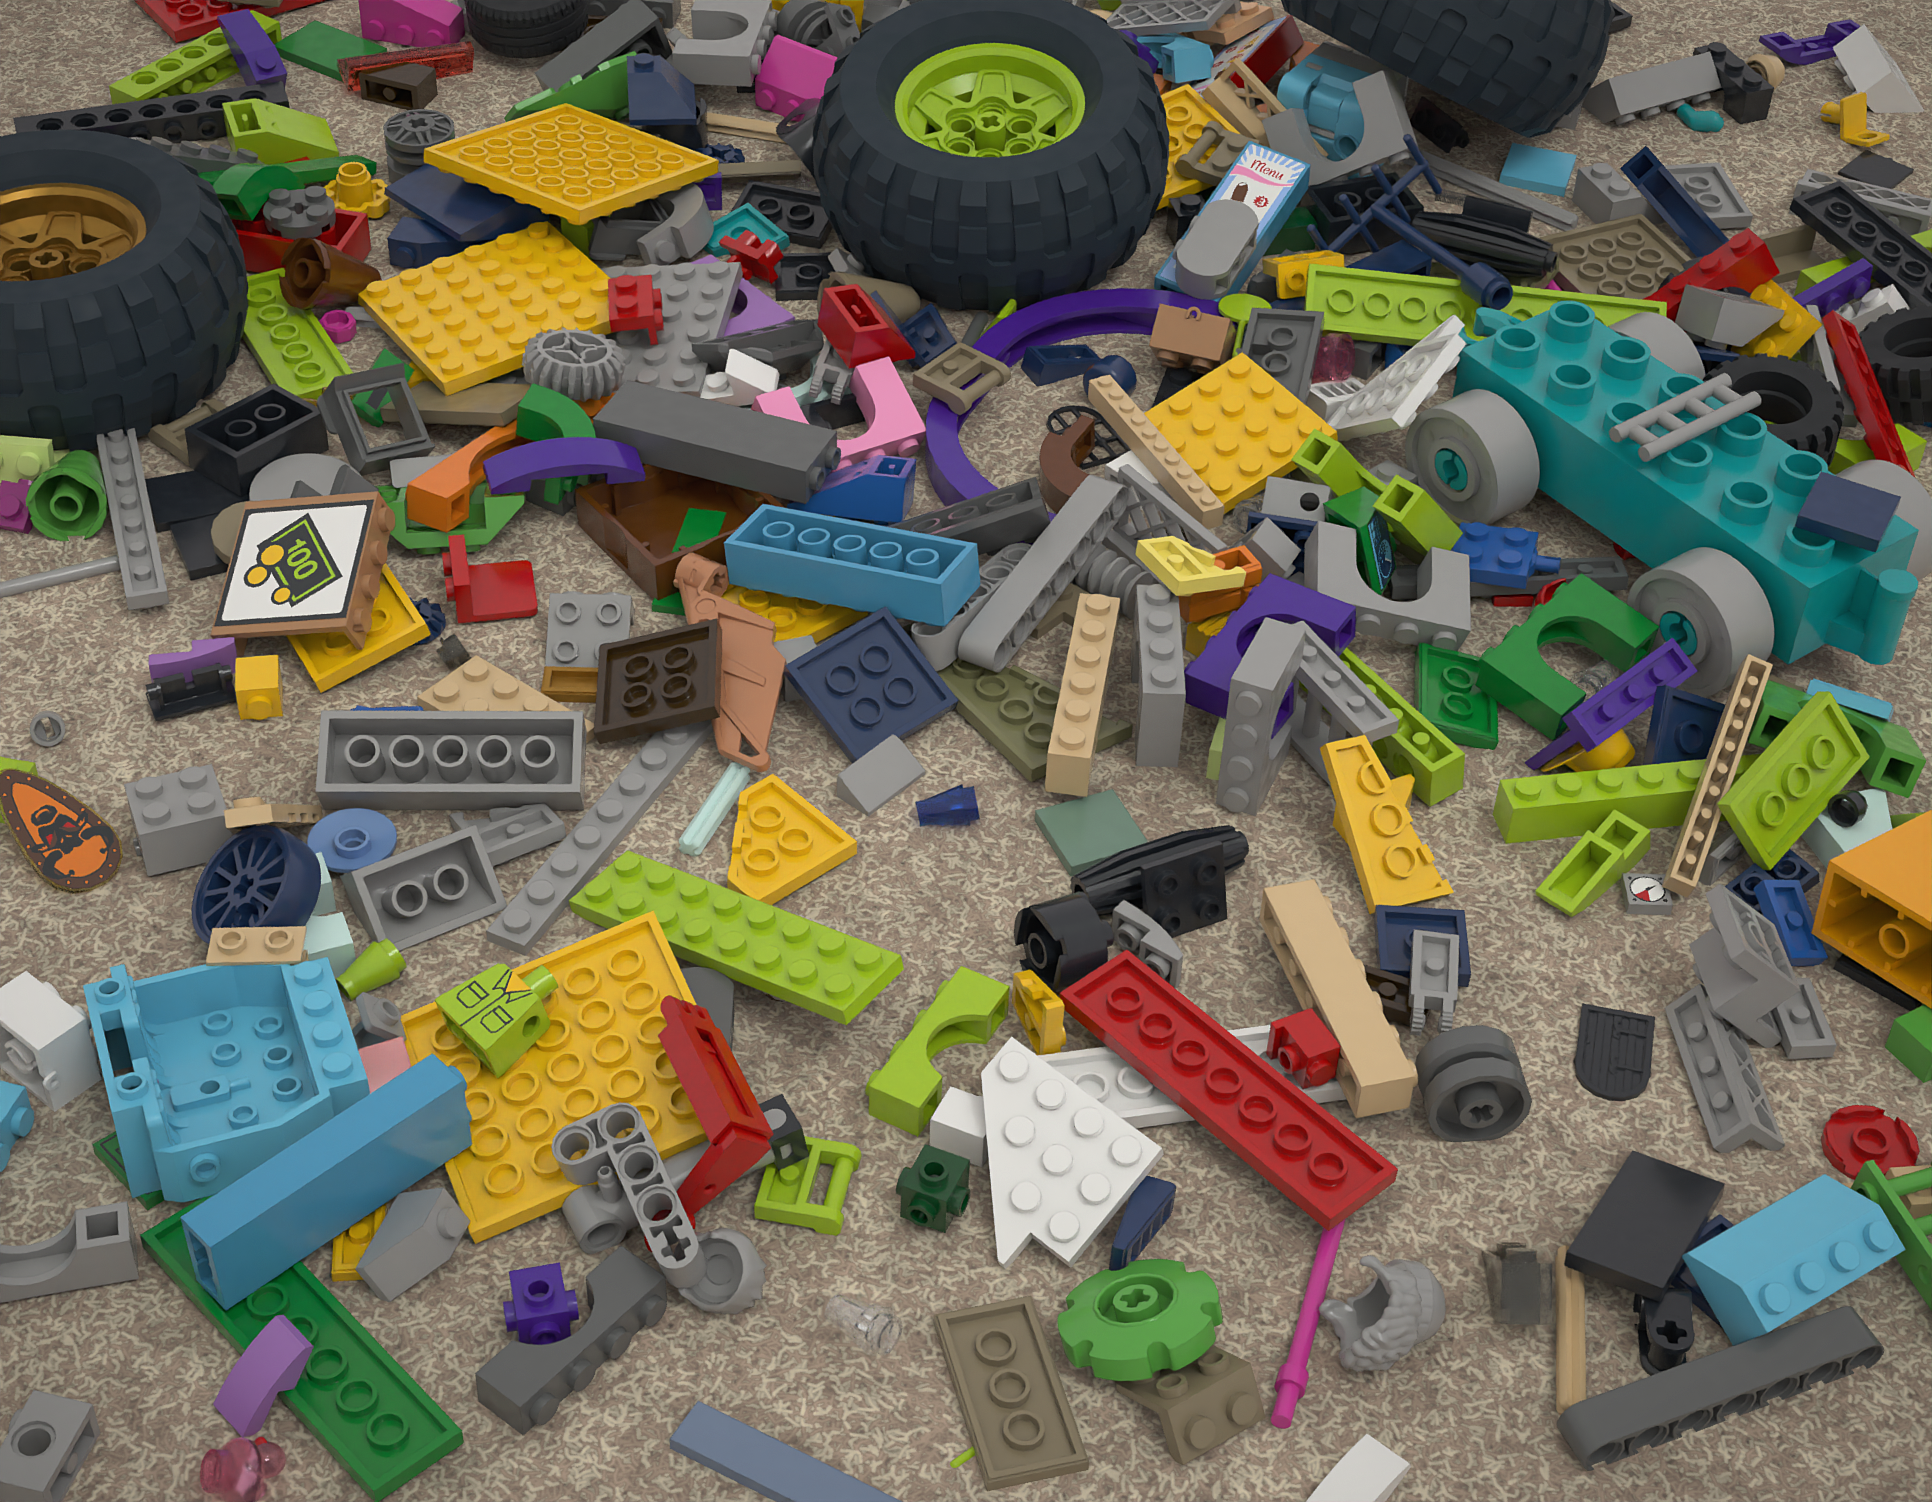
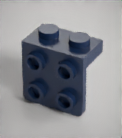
[870,290,957,368]

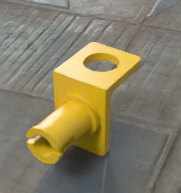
[1820,92,1889,147]

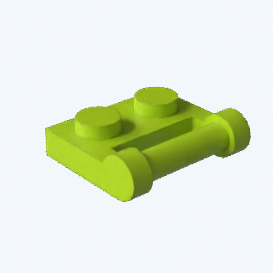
[754,1136,862,1236]

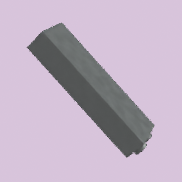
[593,380,841,504]

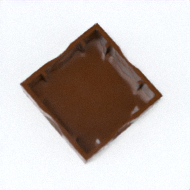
[575,464,785,600]

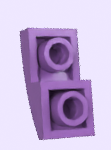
[149,637,238,683]
[213,1315,314,1437]

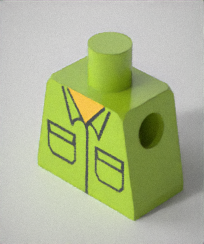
[435,963,558,1078]

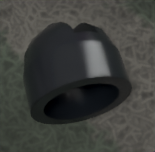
[1828,790,1868,827]

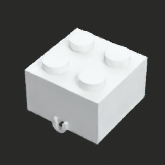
[0,971,101,1112]

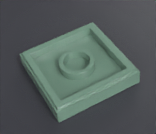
[1035,789,1148,877]

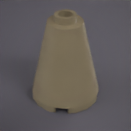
[817,271,920,323]

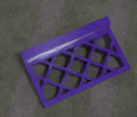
[1525,638,1698,771]

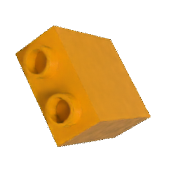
[1811,810,1932,1009]

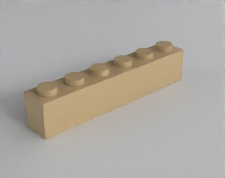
[1045,593,1120,797]
[1259,879,1418,1118]

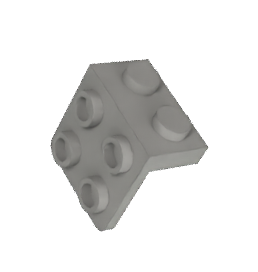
[545,591,635,668]

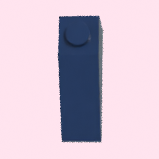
[387,216,496,269]

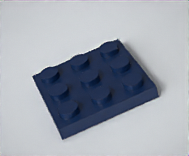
[783,606,959,764]

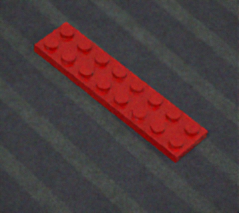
[1059,949,1398,1231]

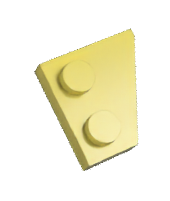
[1135,536,1246,596]

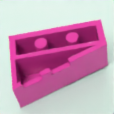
[358,0,465,52]

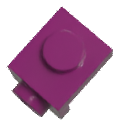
[0,479,33,534]

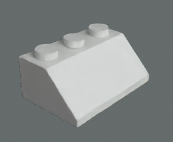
[1833,24,1924,113]

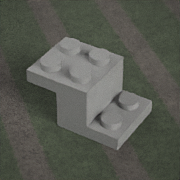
[1689,884,1801,1048]

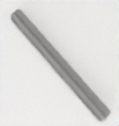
[1403,149,1579,231]

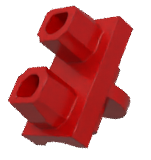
[719,230,784,284]

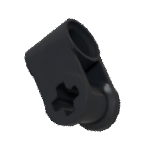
[1633,1287,1695,1376]

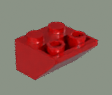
[817,284,916,369]

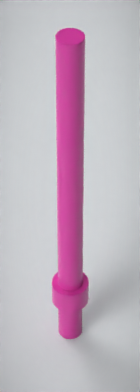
[1271,1219,1346,1429]

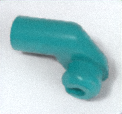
[1677,104,1724,132]

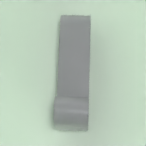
[551,1102,707,1288]

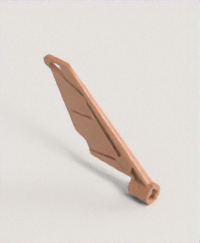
[673,553,787,772]

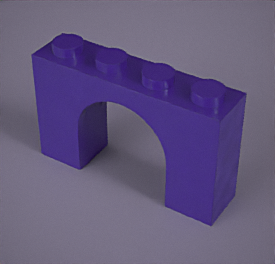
[1184,573,1356,739]

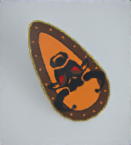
[0,768,123,894]

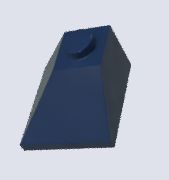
[627,53,697,126]

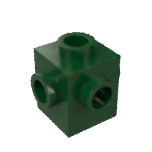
[896,1144,971,1233]

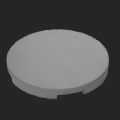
[249,453,363,501]

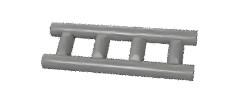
[1609,373,1761,462]

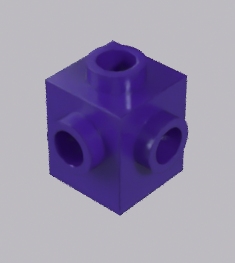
[503,1262,579,1345]

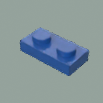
[1753,880,1828,966]

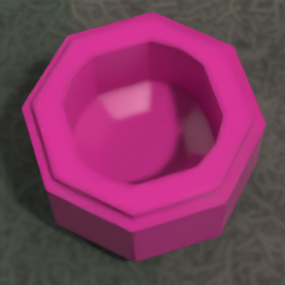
[319,310,357,344]

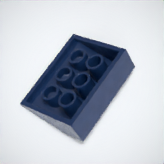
[384,164,550,242]

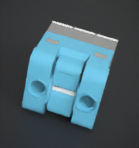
[1277,41,1409,179]

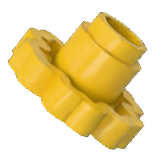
[323,162,391,218]

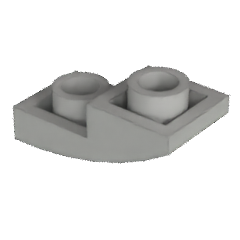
[1112,900,1183,989]

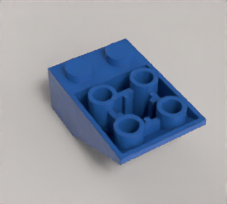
[787,455,916,525]

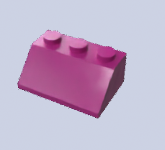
[755,35,837,122]

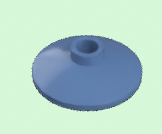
[307,808,397,873]

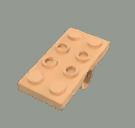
[1177,1,1274,46]

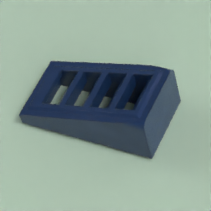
[1021,344,1101,387]
[1109,1175,1176,1271]

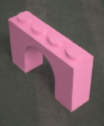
[751,356,926,474]

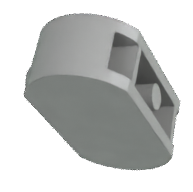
[1173,199,1259,300]

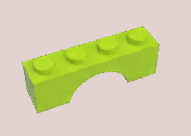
[865,966,1010,1137]

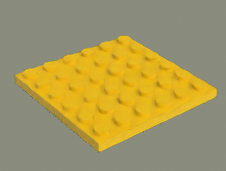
[424,103,719,225]
[358,221,613,396]
[401,911,709,1244]

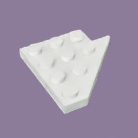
[1327,315,1467,441]
[981,1037,1164,1269]

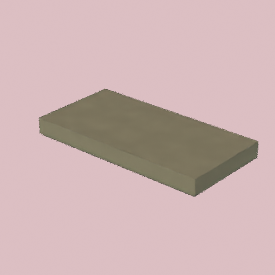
[380,381,531,427]
[933,1296,1089,1491]

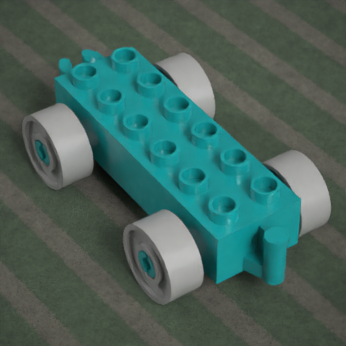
[1405,301,1932,698]

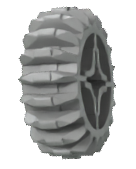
[522,327,625,402]

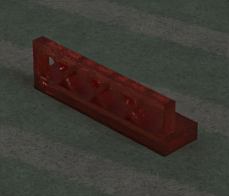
[337,41,474,92]

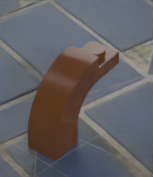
[1039,415,1095,514]

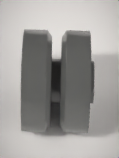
[1415,1025,1532,1142]

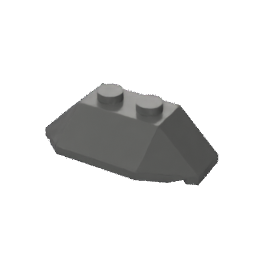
[692,319,824,380]

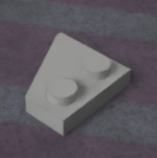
[449,803,566,867]

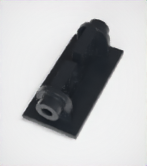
[1410,96,1470,153]
[145,662,237,722]

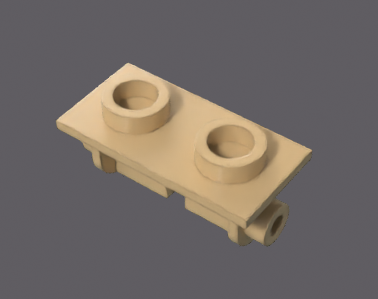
[206,926,309,966]

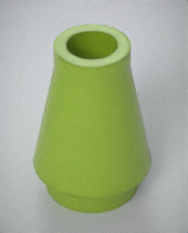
[335,938,407,1001]

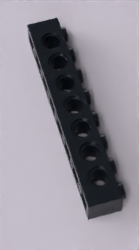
[13,81,290,144]

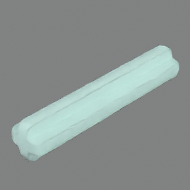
[679,762,750,857]

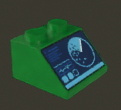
[1323,486,1397,595]

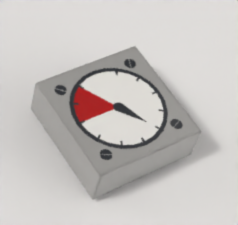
[1620,873,1673,915]

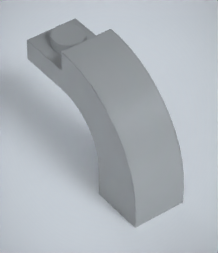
[636,183,714,266]

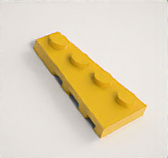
[1320,735,1454,914]

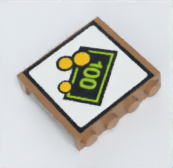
[210,491,395,657]

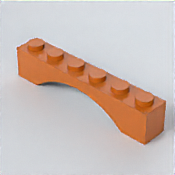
[405,418,537,533]

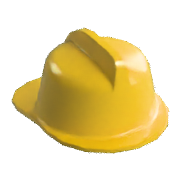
[1541,728,1635,772]

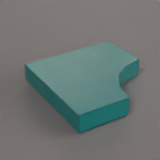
[702,203,790,257]

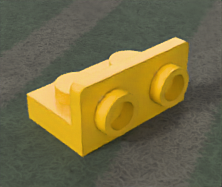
[1262,250,1344,299]

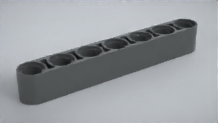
[1557,1306,1885,1471]

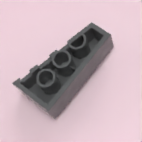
[535,0,673,92]

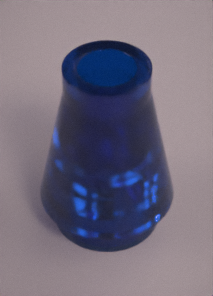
[915,784,980,827]

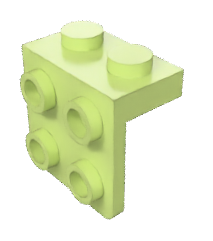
[0,435,70,484]

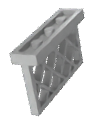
[1106,0,1242,36]
[1789,169,1932,236]
[1102,464,1227,585]

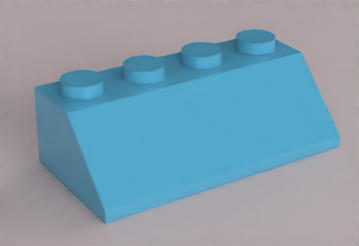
[1682,1174,1906,1346]

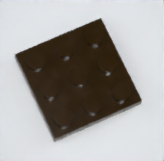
[594,619,722,744]

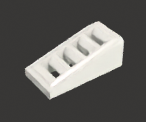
[1307,378,1365,423]

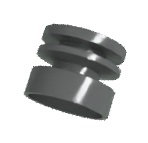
[774,0,833,49]
[383,109,455,183]

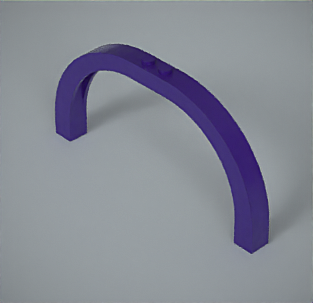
[925,288,1239,545]

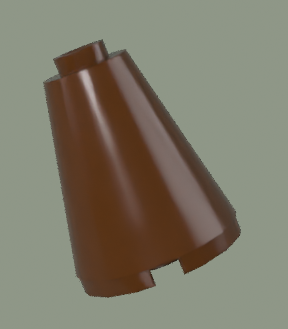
[279,237,382,310]

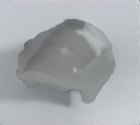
[674,1228,767,1315]

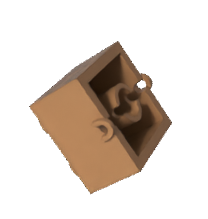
[1149,304,1237,374]

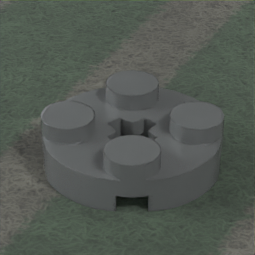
[263,186,336,240]

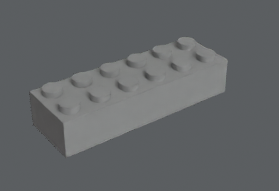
[315,710,587,810]

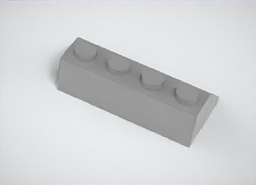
[1582,52,1722,126]

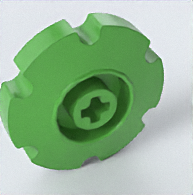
[1057,1259,1223,1381]

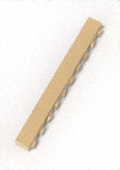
[1088,375,1224,529]
[1661,654,1773,897]

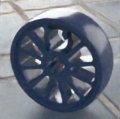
[192,824,321,946]

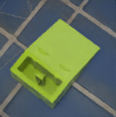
[222,98,339,165]

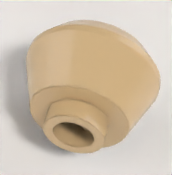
[1746,54,1785,92]

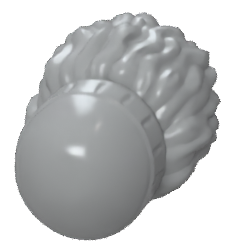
[1319,1255,1446,1372]

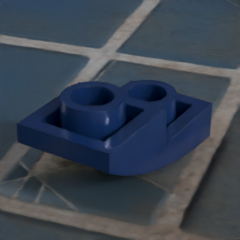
[1725,849,1820,915]

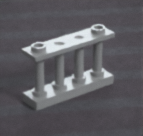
[1286,621,1399,787]

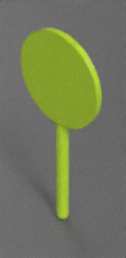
[1218,294,1272,358]

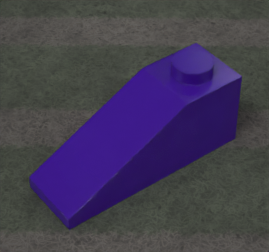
[217,9,288,88]

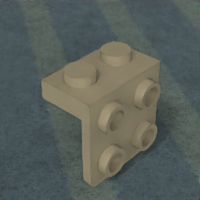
[1115,1345,1266,1465]

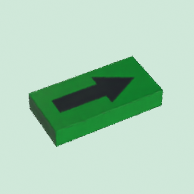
[351,348,415,428]

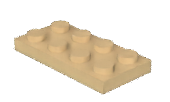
[417,655,595,743]

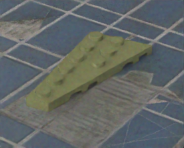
[902,622,1133,782]

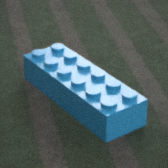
[724,504,980,627]

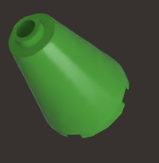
[26,450,108,541]

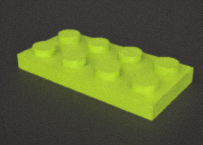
[1717,691,1870,870]

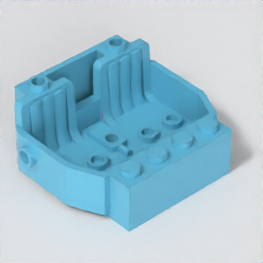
[83,957,370,1203]

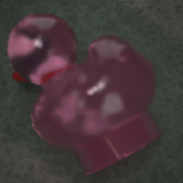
[200,1437,286,1502]

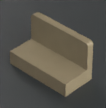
[1758,225,1826,284]

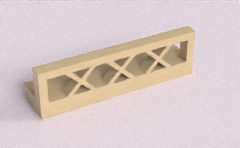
[1201,57,1329,157]

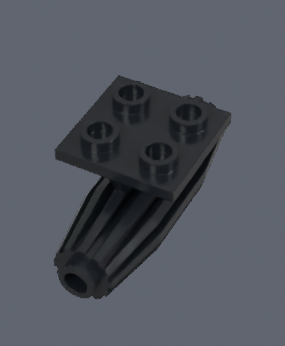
[1409,196,1558,278]
[1070,825,1249,938]

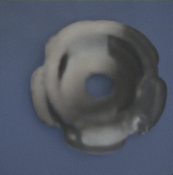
[436,633,471,670]

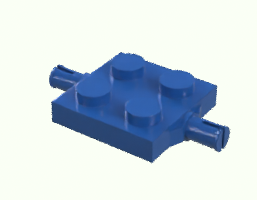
[1450,522,1561,589]

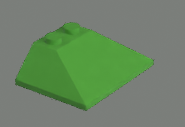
[375,480,525,554]

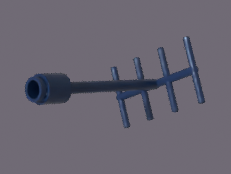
[1307,134,1513,310]

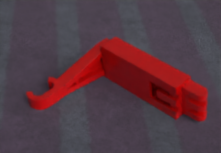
[644,995,774,1252]

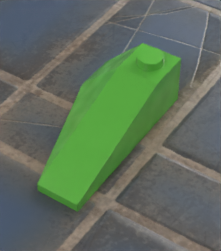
[504,51,637,122]

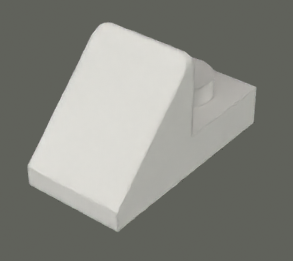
[700,349,780,406]

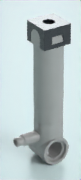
[562,1094,809,1255]

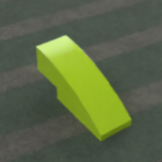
[1535,809,1651,917]

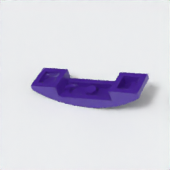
[1759,19,1861,65]
[483,437,646,495]

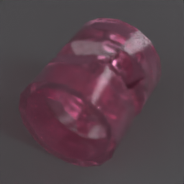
[1312,333,1355,381]

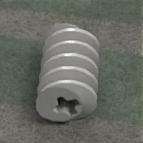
[1071,544,1153,620]

